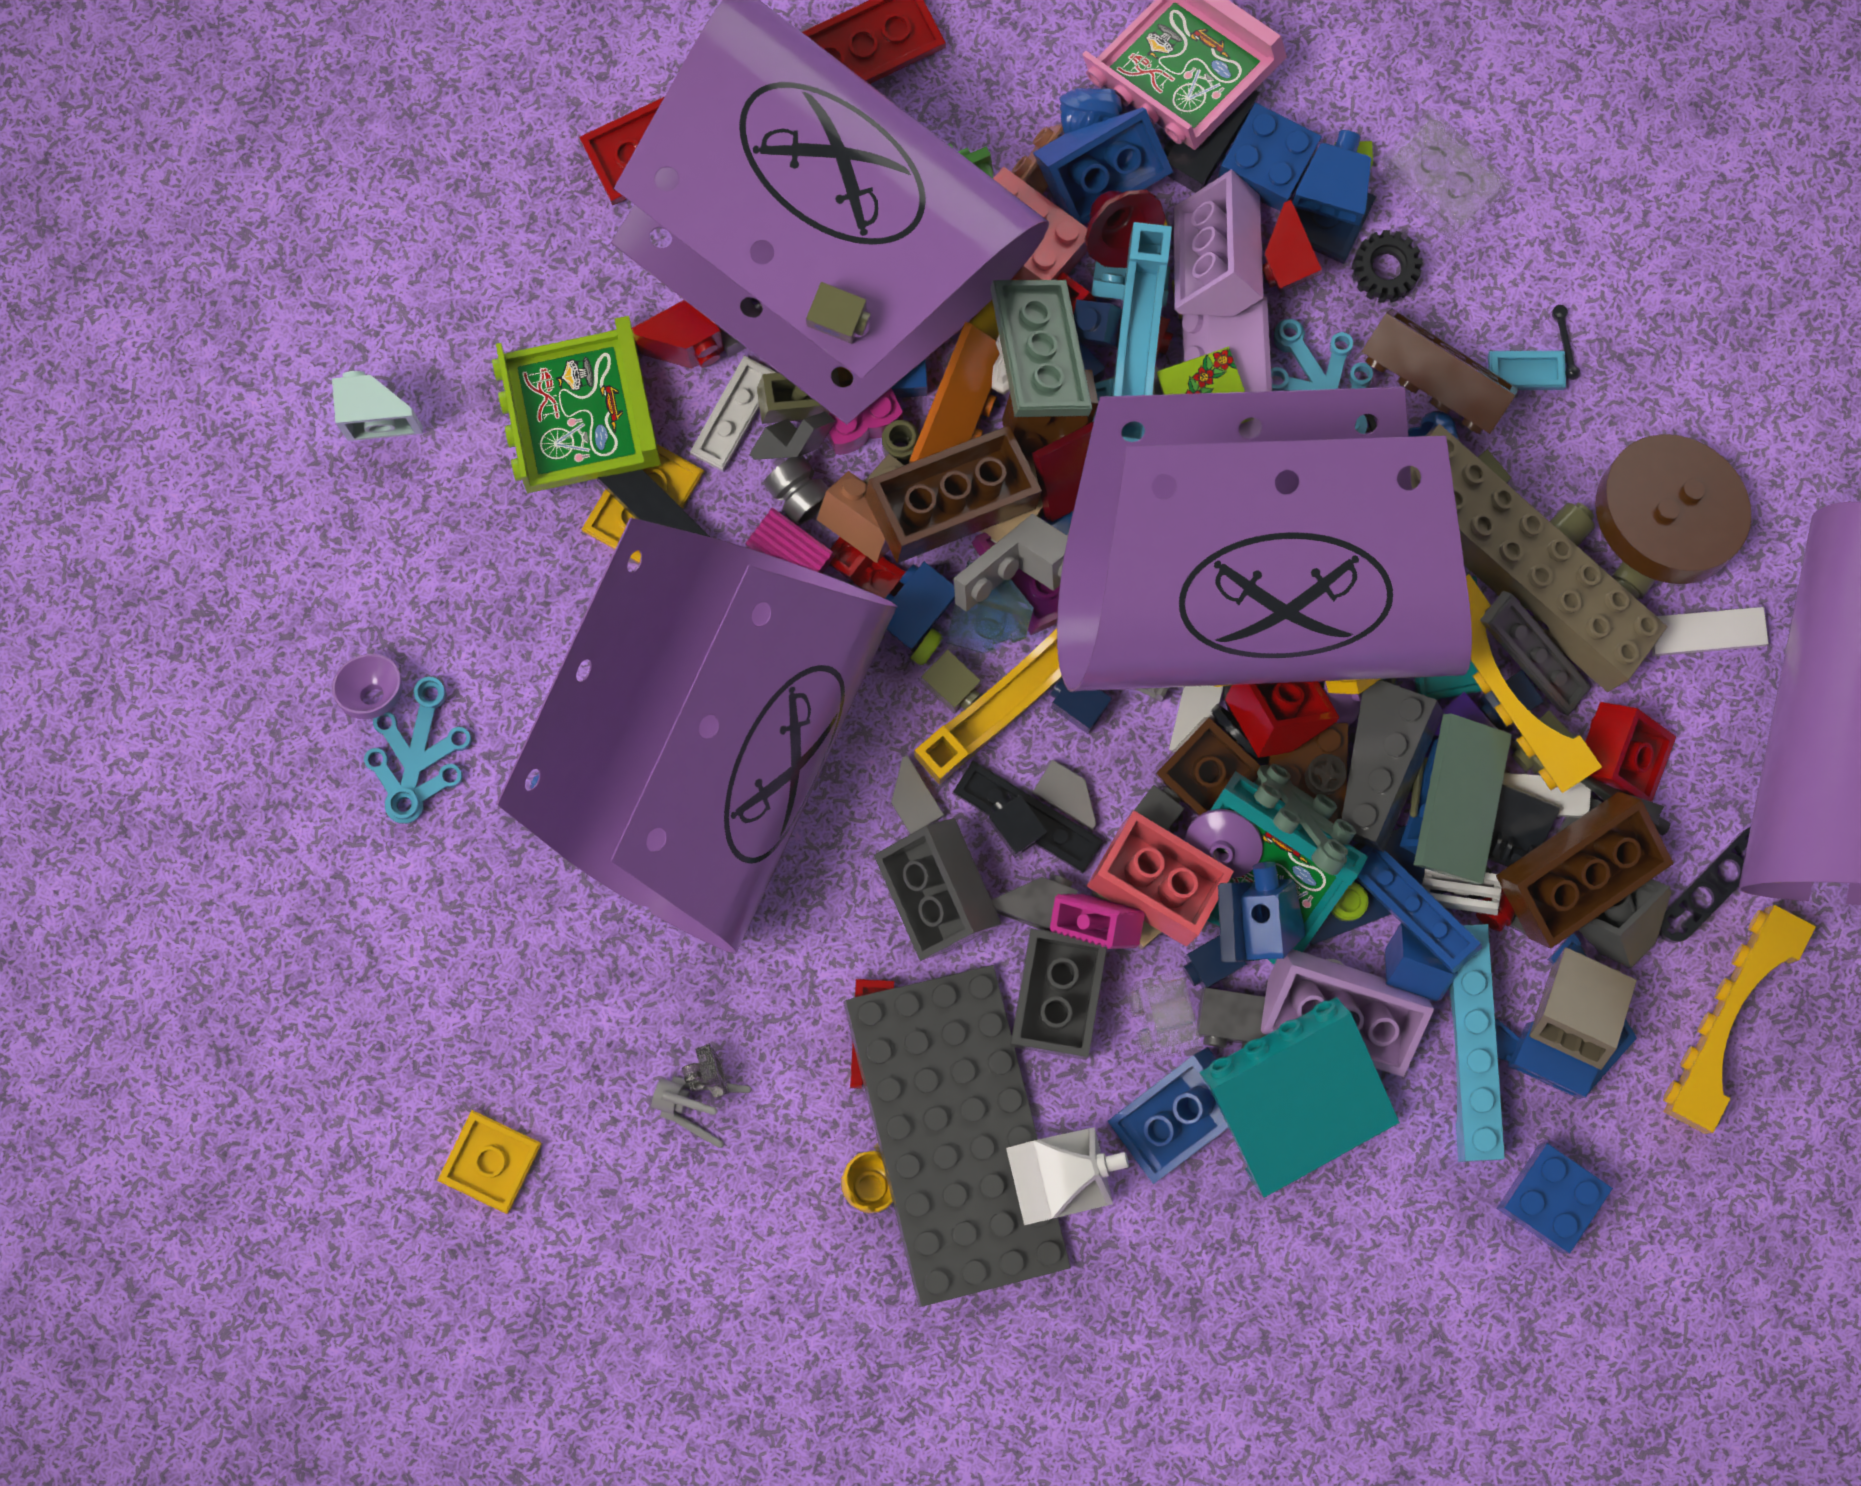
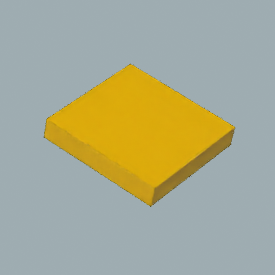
[437,1110,543,1214]

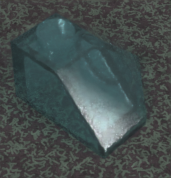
[946,561,1034,653]

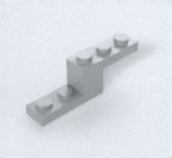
[954,513,1068,612]

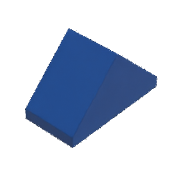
[1385,923,1458,1002]

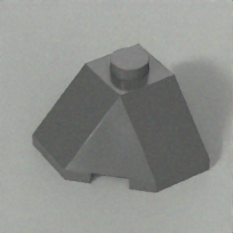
[1578,879,1671,968]

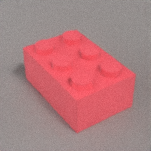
[993,167,1088,280]
[1087,810,1234,947]

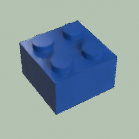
[1218,102,1322,212]
[1496,1143,1613,1254]

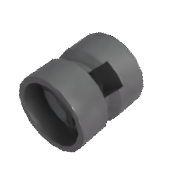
[763,455,829,526]

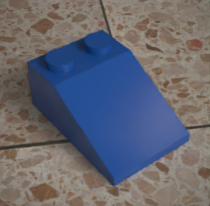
[1033,107,1173,225]
[1107,1047,1229,1184]

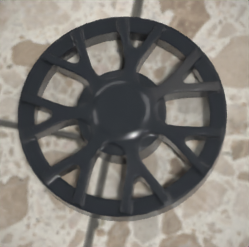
[1211,704,1265,761]

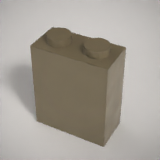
[1529,947,1637,1070]

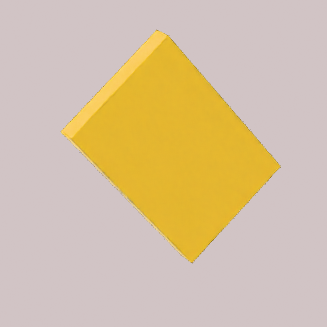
[581,444,705,564]

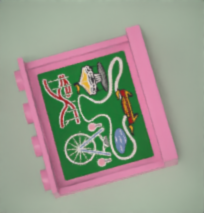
[1082,0,1287,150]

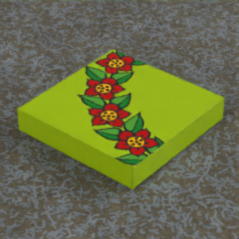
[1156,346,1254,424]

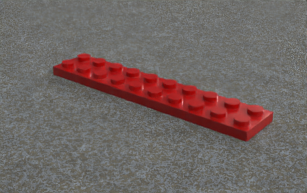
[579,0,946,206]

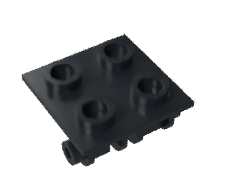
[1488,784,1560,867]

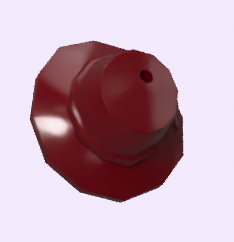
[1085,189,1166,268]

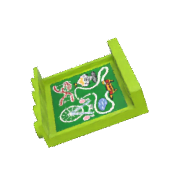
[492,316,661,494]

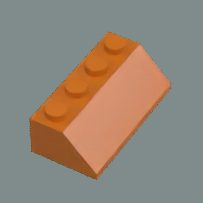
[909,322,1000,464]

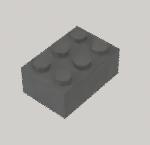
[874,818,1001,961]
[1010,928,1107,1060]

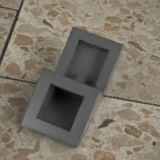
[749,411,836,460]

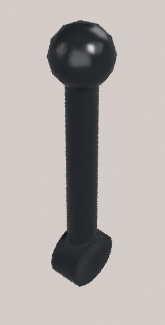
[1552,305,1580,380]

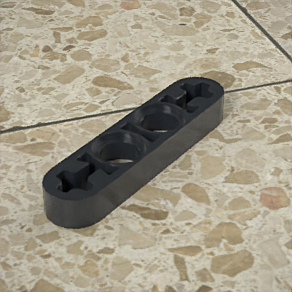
[1659,827,1751,943]

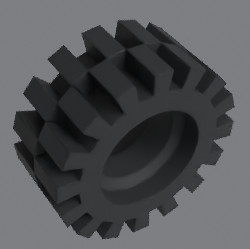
[1351,230,1423,303]

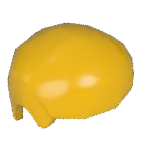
[841,1151,893,1214]

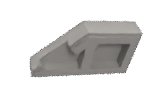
[891,755,944,834]
[1032,760,1096,830]

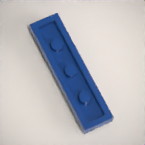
[1356,845,1482,974]

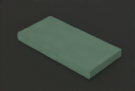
[990,280,1092,417]
[1414,714,1512,884]

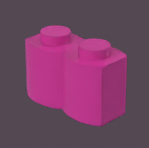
[827,388,903,455]

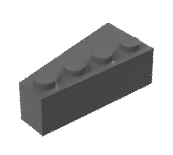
[1342,680,1444,852]

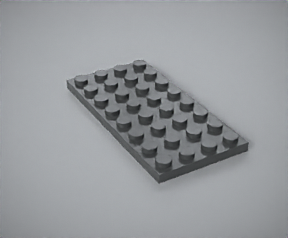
[843,965,1071,1307]

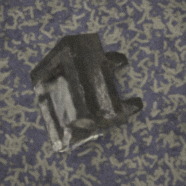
[682,1043,729,1098]

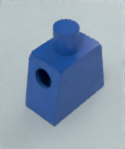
[1292,130,1371,226]
[1241,862,1306,960]

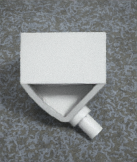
[1006,1127,1129,1225]

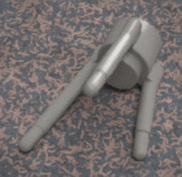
[651,1076,752,1148]

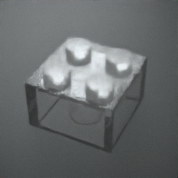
[1127,970,1202,1062]

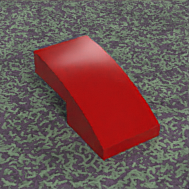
[830,537,906,598]

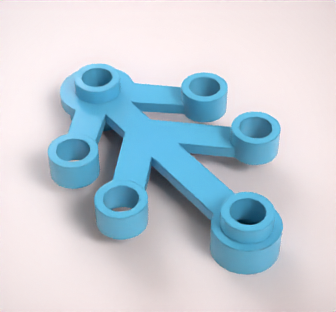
[1271,319,1373,434]
[364,677,472,824]

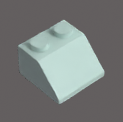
[332,371,423,441]

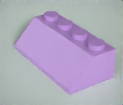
[1174,169,1263,317]
[1182,296,1272,438]
[1261,949,1434,1077]

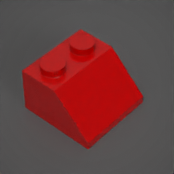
[1262,200,1322,293]
[631,300,724,369]
[1225,681,1339,758]
[1585,702,1676,802]

